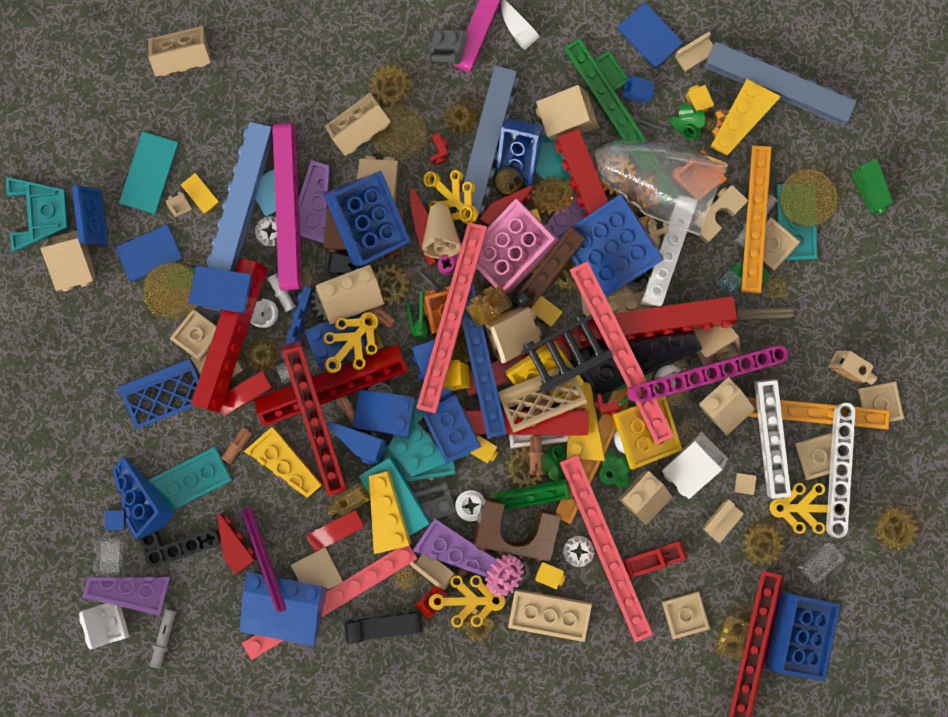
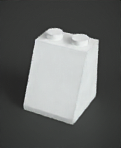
[662,431,728,499]

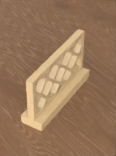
[498,363,587,432]

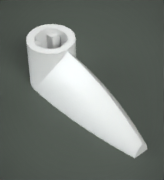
[501,0,539,50]

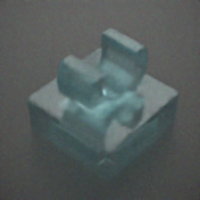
[717,269,742,297]

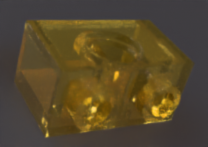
[465,285,513,327]

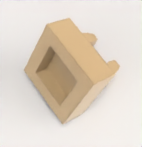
[166,191,192,217]

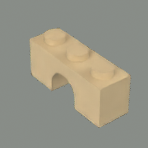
[690,185,748,244]

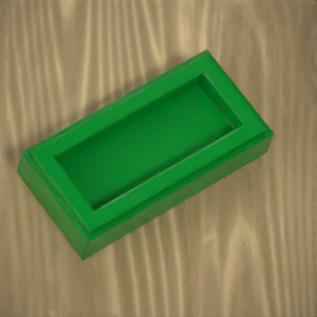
[594,50,628,91]

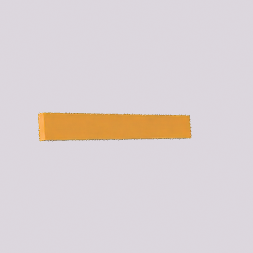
[741,145,771,294]
[555,386,630,524]
[746,397,890,430]

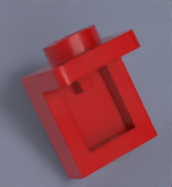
[429,133,449,165]
[594,393,623,416]
[415,586,449,619]

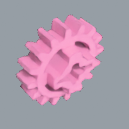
[485,554,524,597]

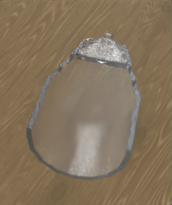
[591,140,729,236]

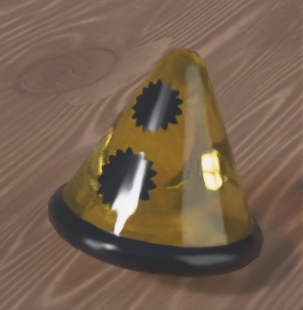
[493,166,525,196]

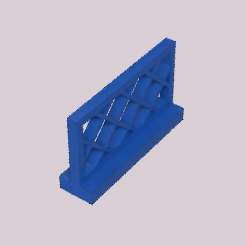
[117,358,199,429]

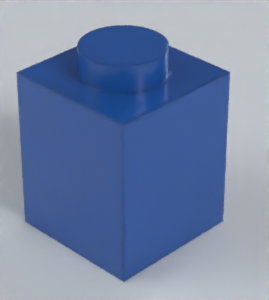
[622,76,655,103]

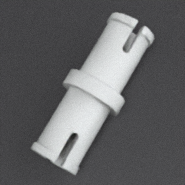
[267,273,296,312]

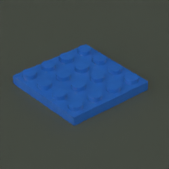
[558,193,664,297]

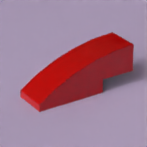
[221,371,274,416]
[306,509,365,553]
[623,539,688,578]

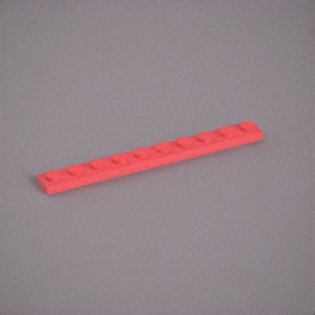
[417,222,487,414]
[569,261,674,445]
[559,455,653,642]
[242,545,418,660]

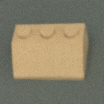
[148,26,211,77]
[325,93,391,156]
[316,265,384,325]

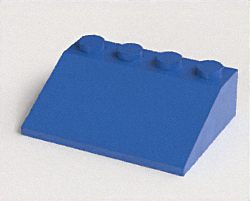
[323,171,411,266]
[240,572,327,646]
[765,591,841,681]

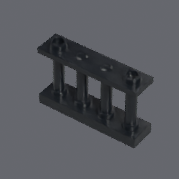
[520,314,613,394]

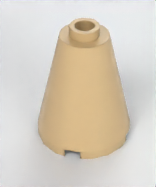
[422,203,461,259]

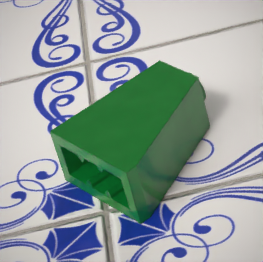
[851,158,893,215]

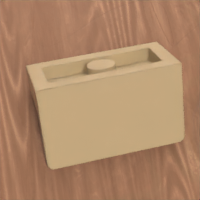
[675,32,713,72]
[702,499,743,543]
[409,554,456,590]

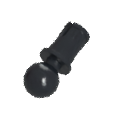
[496,292,531,308]

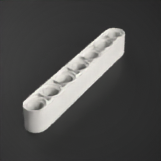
[826,403,855,538]

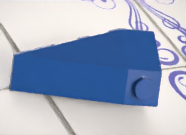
[112,456,175,539]

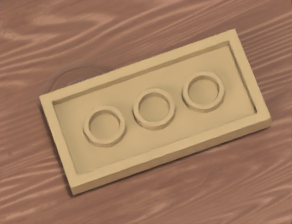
[580,281,649,317]
[508,589,592,642]

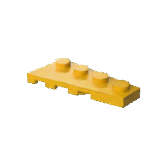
[566,383,606,461]

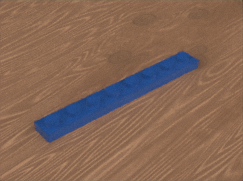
[462,284,507,439]

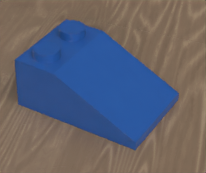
[496,118,544,186]
[305,313,373,370]
[352,390,416,438]
[326,421,389,465]

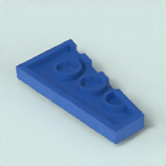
[281,286,313,360]

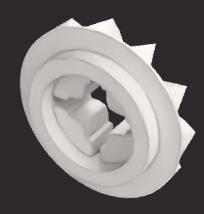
[255,216,277,246]
[455,490,483,521]
[563,536,594,567]

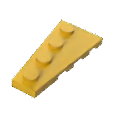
[710,79,781,156]
[244,426,323,498]
[369,470,411,554]

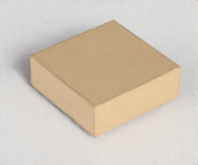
[734,473,756,495]

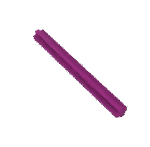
[242,507,287,613]

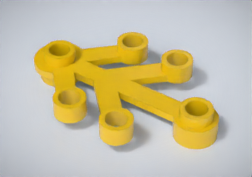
[423,170,478,224]
[323,312,378,373]
[769,483,842,534]
[429,575,505,627]

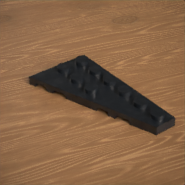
[571,331,702,395]

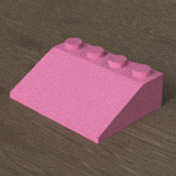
[477,199,559,295]

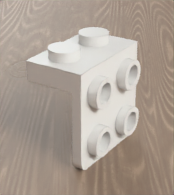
[79,603,129,650]

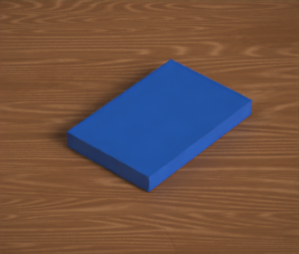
[617,2,683,69]
[72,185,108,246]
[115,224,183,282]
[188,266,253,314]
[421,394,482,464]

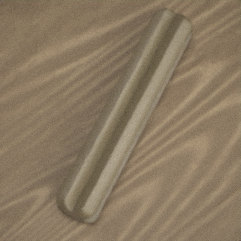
[736,307,794,320]

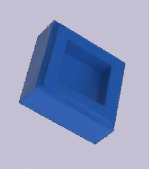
[105,510,125,530]

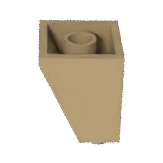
[536,85,599,141]
[357,156,399,205]
[40,230,95,292]
[483,306,542,363]
[694,326,741,373]
[699,377,755,436]
[618,471,672,525]

